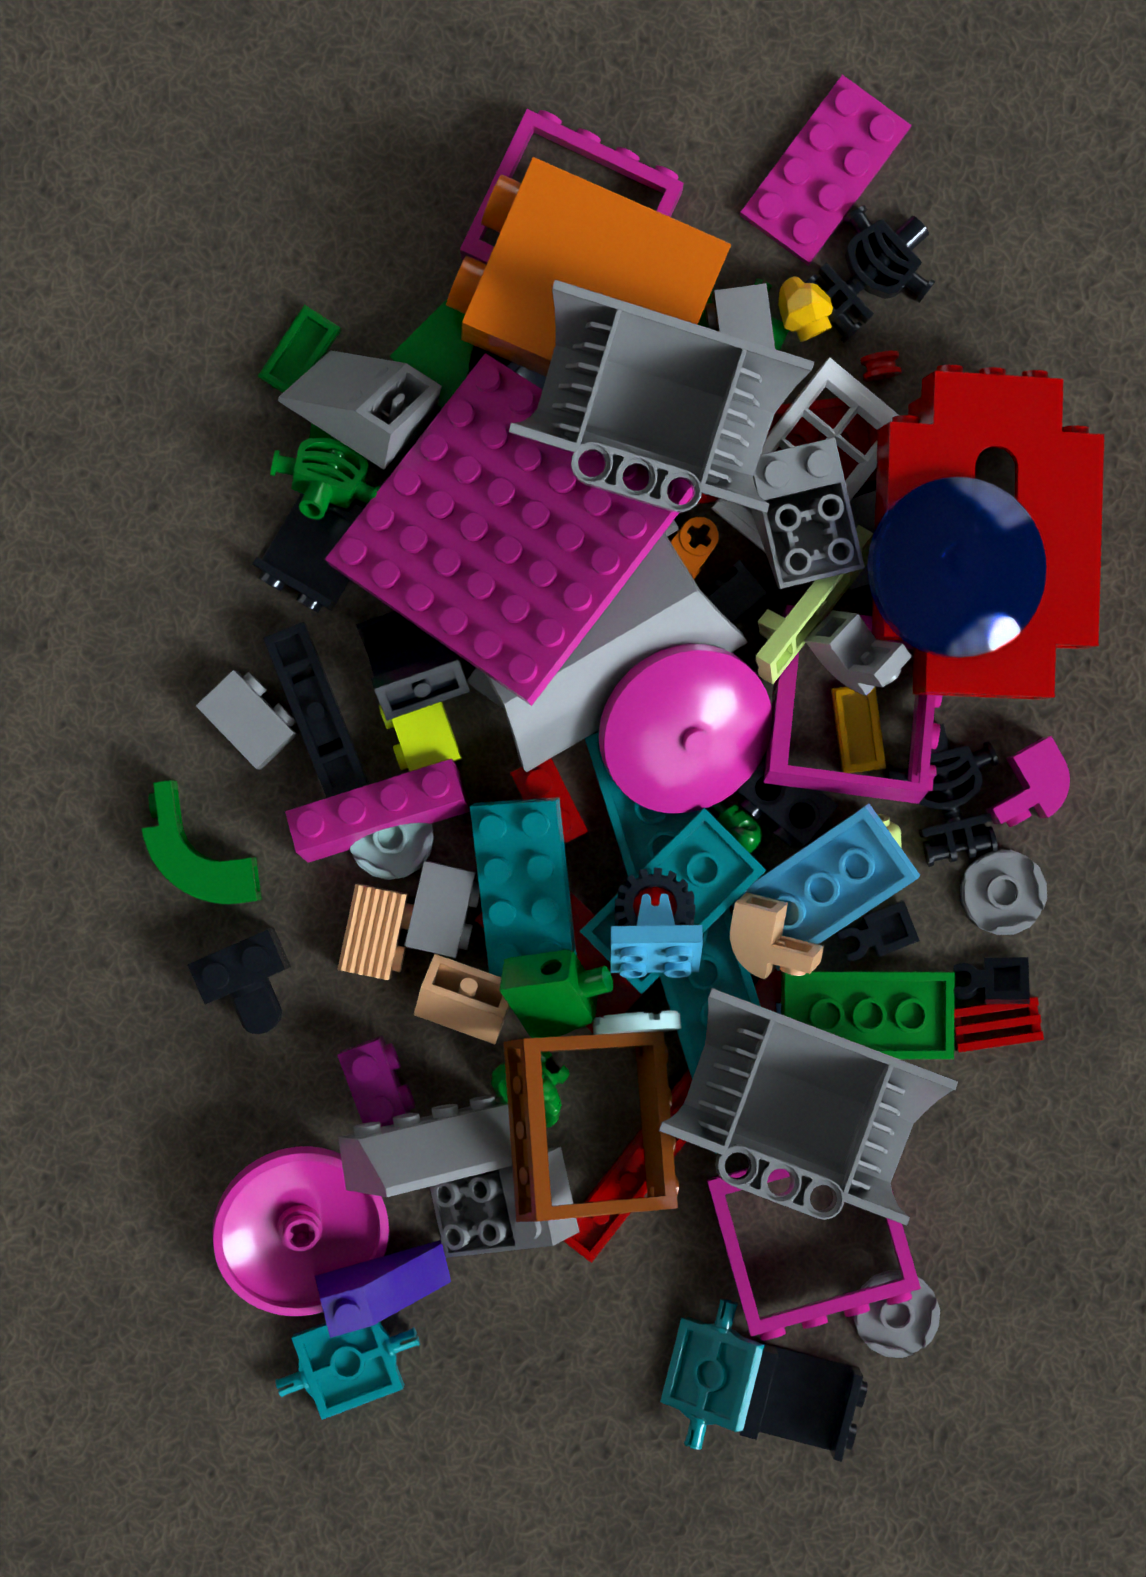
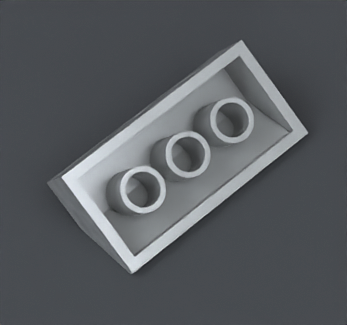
[338,1095,512,1197]

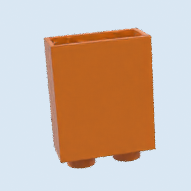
[446,157,731,377]

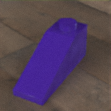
[315,1240,451,1338]

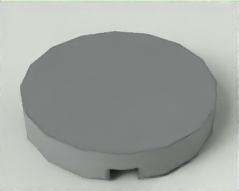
[960,850,1047,935]
[853,1270,940,1358]

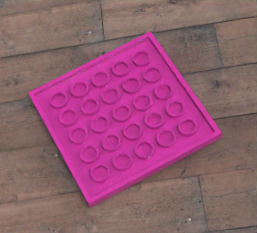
[325,353,693,706]

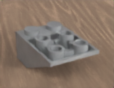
[278,350,442,470]
[750,437,865,589]
[430,1147,579,1258]

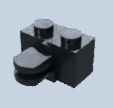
[188,927,291,1034]

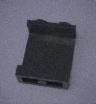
[253,492,364,613]
[356,611,470,720]
[739,1342,868,1462]

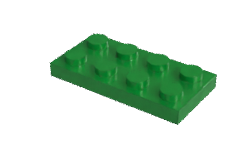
[781,971,955,1059]

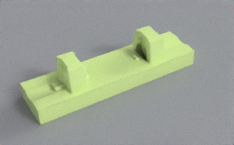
[756,525,874,684]

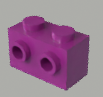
[337,1035,416,1127]

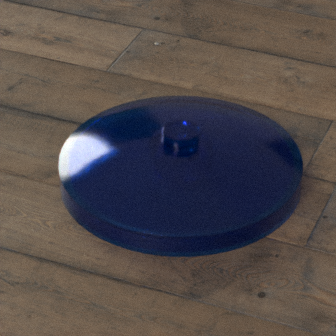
[868,477,1047,658]

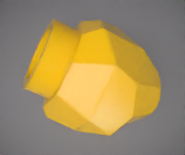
[778,276,833,342]

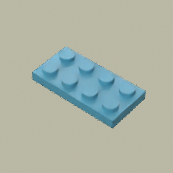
[732,803,920,971]

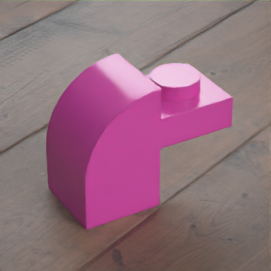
[986,736,1070,827]

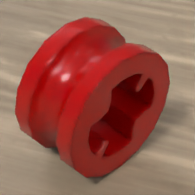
[860,350,902,382]

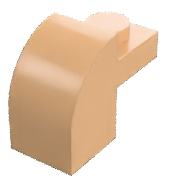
[730,892,824,979]

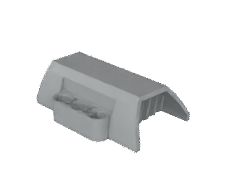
[509,280,814,513]
[485,520,747,772]
[659,988,958,1226]

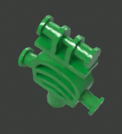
[270,423,381,519]

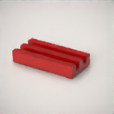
[954,996,1044,1052]

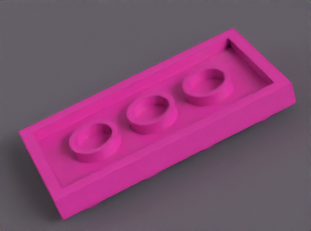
[740,74,912,266]

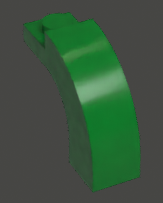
[142,780,262,904]

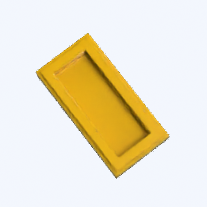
[831,687,886,773]

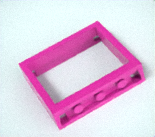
[460,109,684,264]
[763,605,943,804]
[707,1168,921,1341]

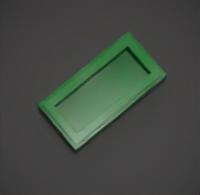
[258,304,341,393]

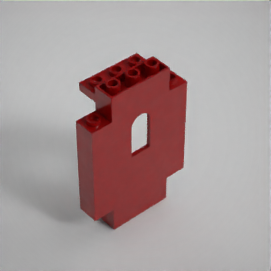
[872,365,1104,700]

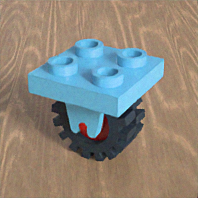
[610,868,703,978]

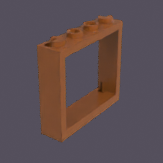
[504,1031,679,1222]

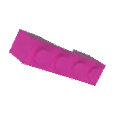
[285,758,470,863]

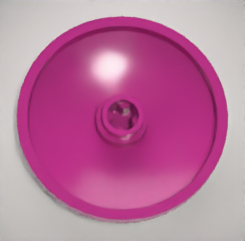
[599,644,772,814]
[212,1146,389,1316]

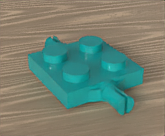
[660,1298,764,1450]
[275,1321,420,1420]

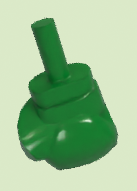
[713,801,762,853]

